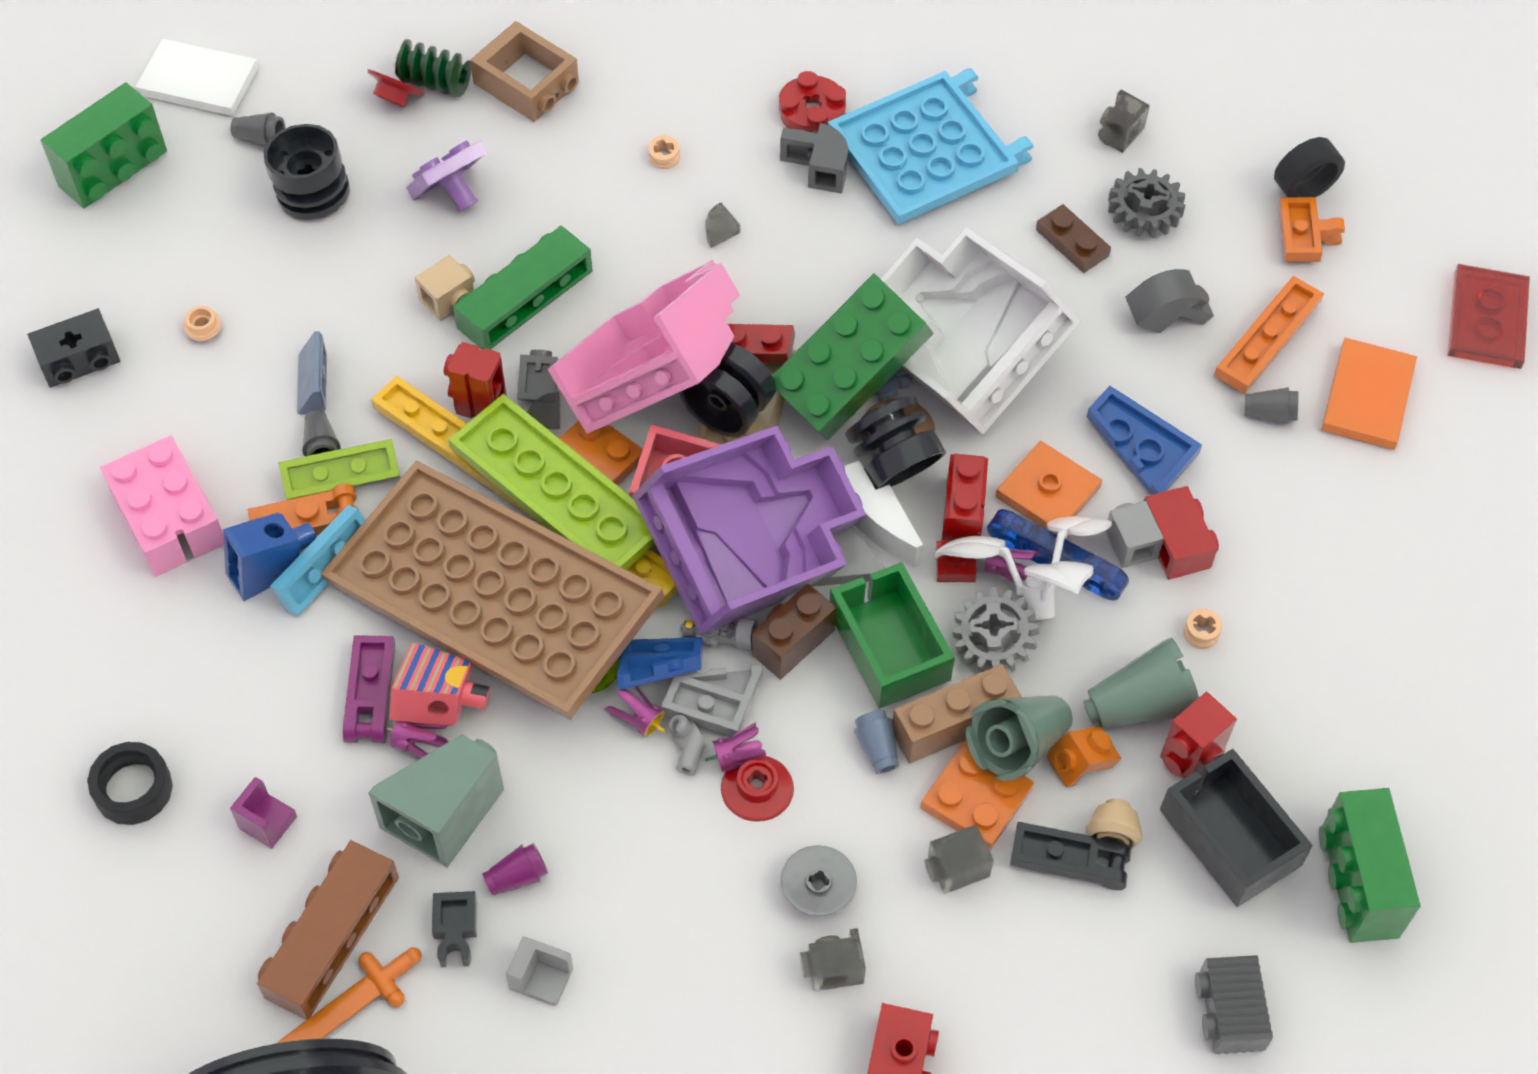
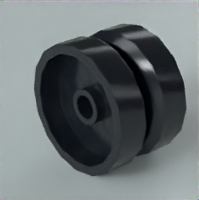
[679,343,776,438]

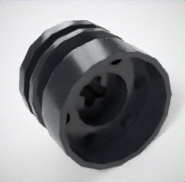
[263,124,350,220]
[845,395,947,490]

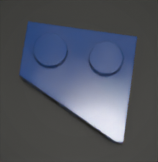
[617,637,703,689]

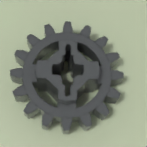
[1108,168,1186,238]

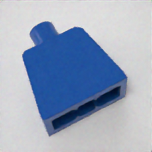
[223,513,316,601]

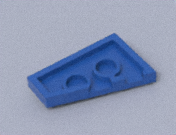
[1086,385,1202,495]

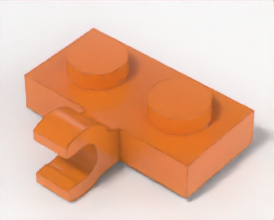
[1278,197,1345,262]

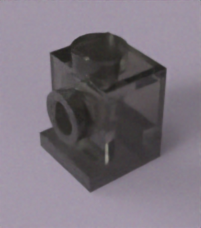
[1098,89,1150,153]
[799,928,866,992]

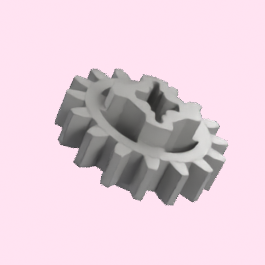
[952,587,1039,672]

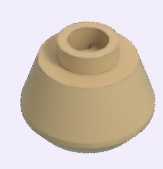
[1085,799,1143,849]

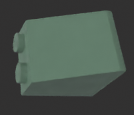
[368,734,504,868]

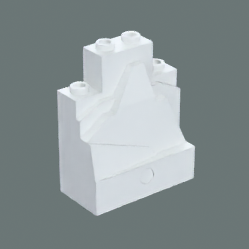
[881,227,1082,434]

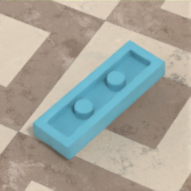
[270,505,366,616]

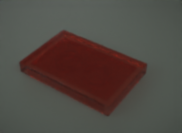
[1447,264,1530,369]

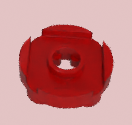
[779,71,846,132]

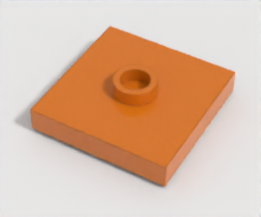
[995,440,1102,537]

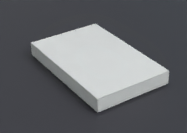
[135,38,259,116]

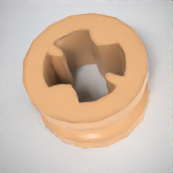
[648,135,680,169]
[1184,609,1222,649]

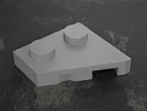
[661,664,763,736]

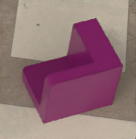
[230,777,297,849]

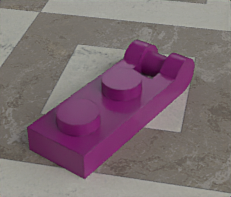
[343,635,396,743]

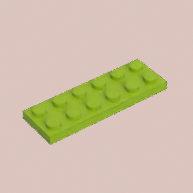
[448,394,655,570]

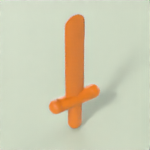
[278,947,422,1043]

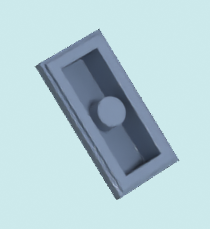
[297,331,327,415]

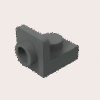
[517,349,559,403]

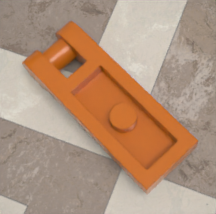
[247,483,358,535]

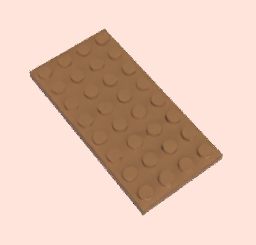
[320,460,664,720]

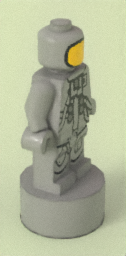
[680,618,758,651]

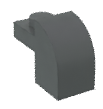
[780,123,848,194]
[1125,269,1214,333]

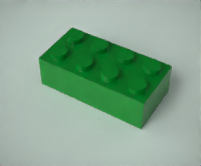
[772,273,934,440]

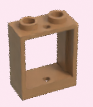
[470,21,579,122]

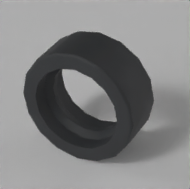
[1274,137,1345,198]
[87,741,173,825]

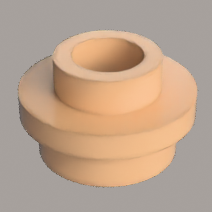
[183,306,221,341]

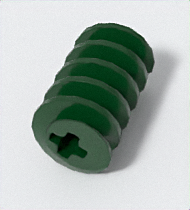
[395,39,471,97]

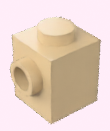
[415,255,475,321]

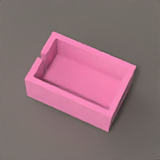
[100,435,224,577]

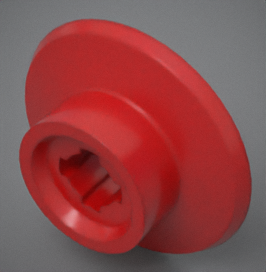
[367,69,425,107]
[721,756,794,822]

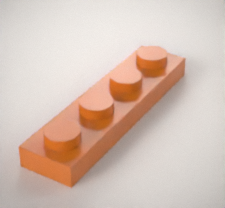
[1214,276,1324,394]

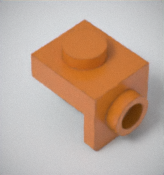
[1047,726,1122,787]

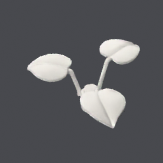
[934,516,1112,620]

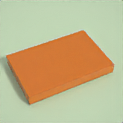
[1321,337,1417,450]

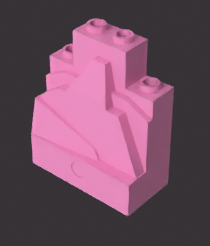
[547,260,740,434]

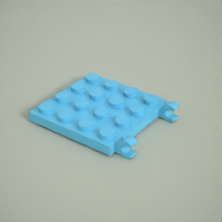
[828,68,1034,225]

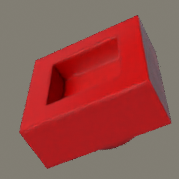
[935,541,977,583]

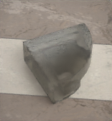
[705,202,741,248]
[527,391,561,429]

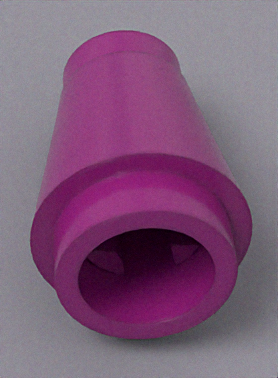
[482,843,548,896]

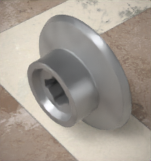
[781,845,857,916]

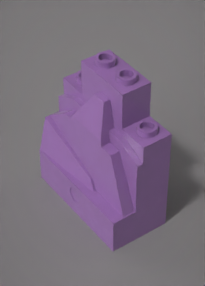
[632,425,866,636]

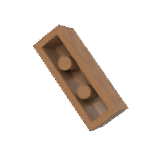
[893,664,1022,764]

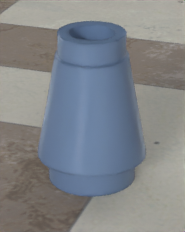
[854,710,899,774]

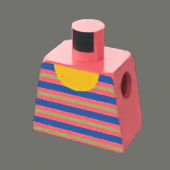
[389,642,491,726]

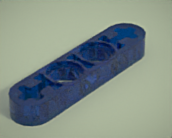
[987,509,1129,601]

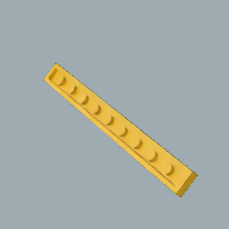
[371,375,678,608]

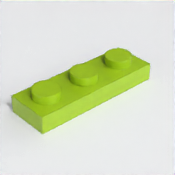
[278,439,400,500]

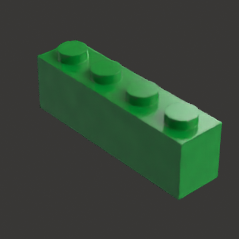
[453,225,593,350]

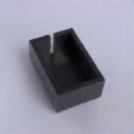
[1160,749,1313,907]

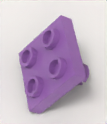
[406,140,488,213]

